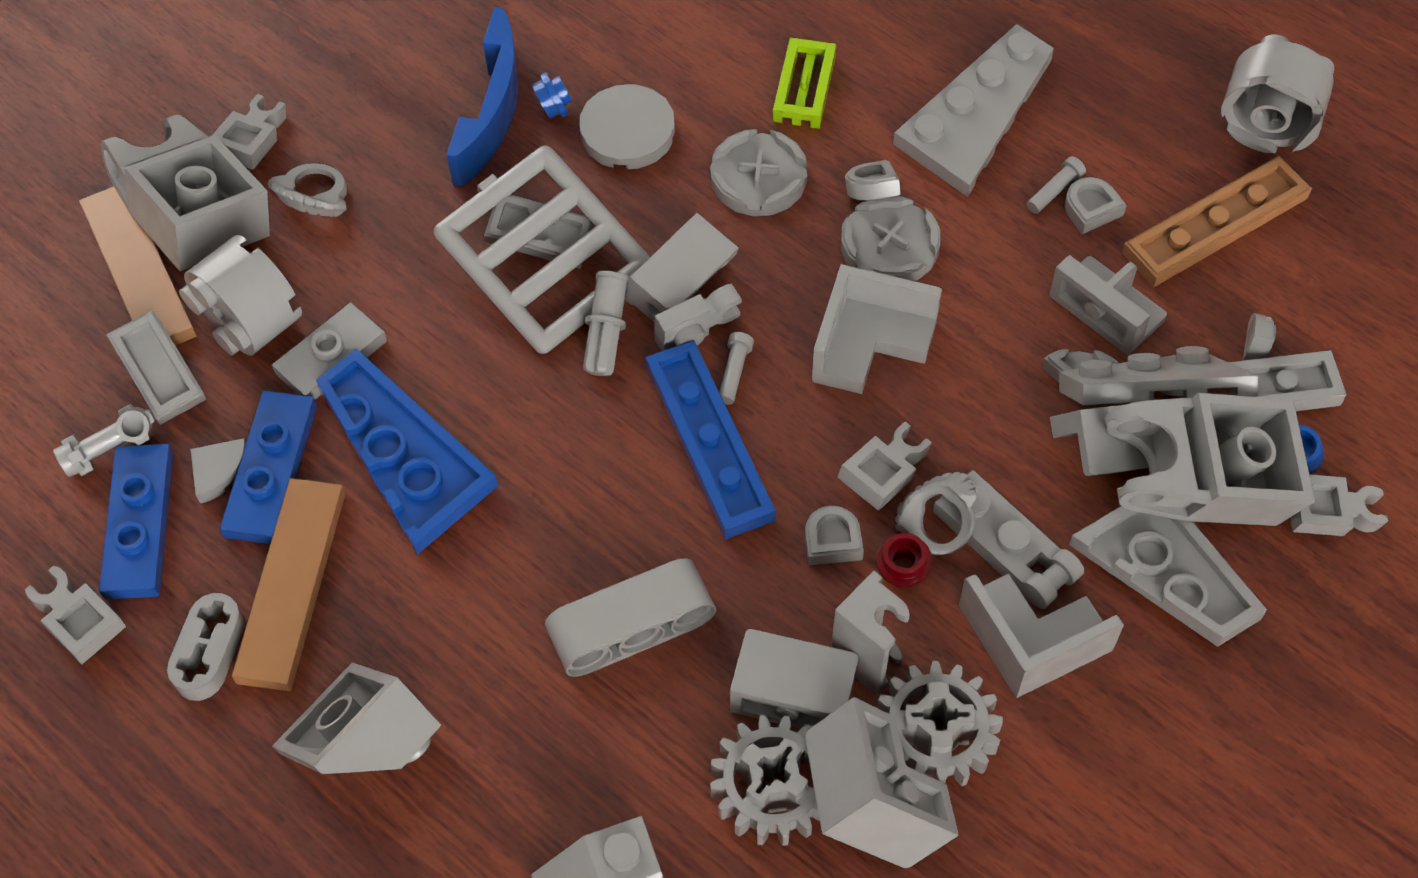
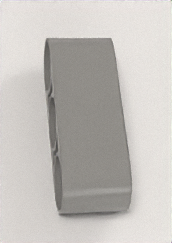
[545,558,717,677]

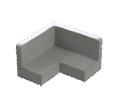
[812,264,942,394]
[958,574,1124,698]
[805,697,959,868]

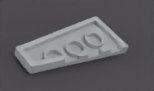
[893,24,1054,197]

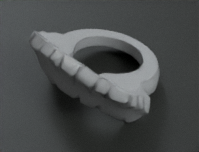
[268,163,347,217]
[895,472,977,555]

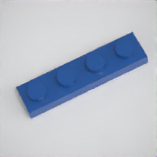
[645,340,776,540]

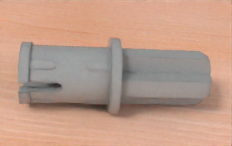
[583,271,629,376]

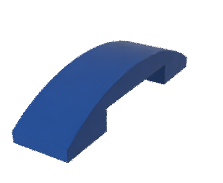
[446,7,519,186]

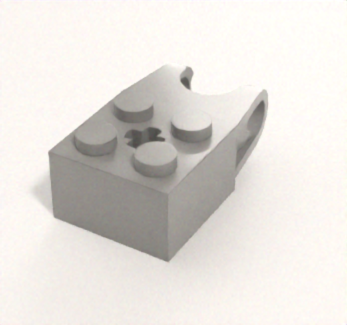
[100,115,270,272]
[1104,393,1315,526]

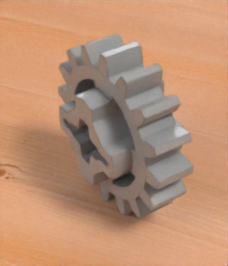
[877,661,1003,786]
[710,715,820,846]

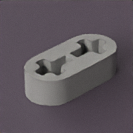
[167,593,245,701]

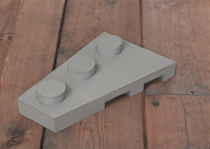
[1059,346,1258,405]
[1069,506,1267,647]

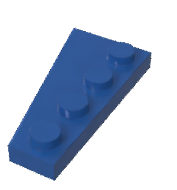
[316,348,498,555]

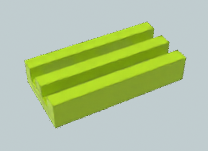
[773,37,836,129]

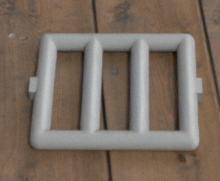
[434,145,650,354]

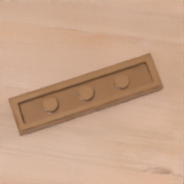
[1122,156,1312,288]
[79,186,197,345]
[232,478,346,691]

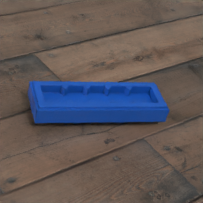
[220,391,317,544]
[99,444,174,600]

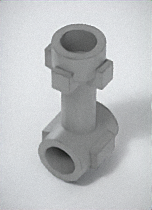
[53,403,156,477]

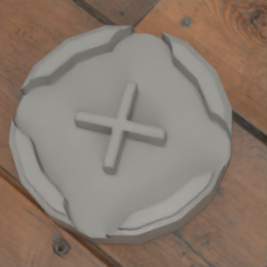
[580,84,675,169]
[710,129,807,217]
[841,196,941,281]

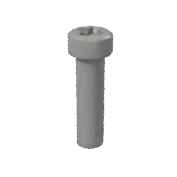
[1026,156,1086,214]
[719,332,754,405]

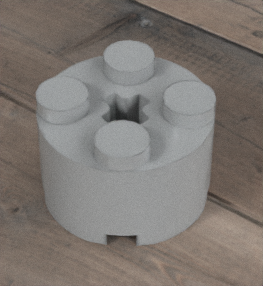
[1221,34,1334,153]
[179,235,302,356]

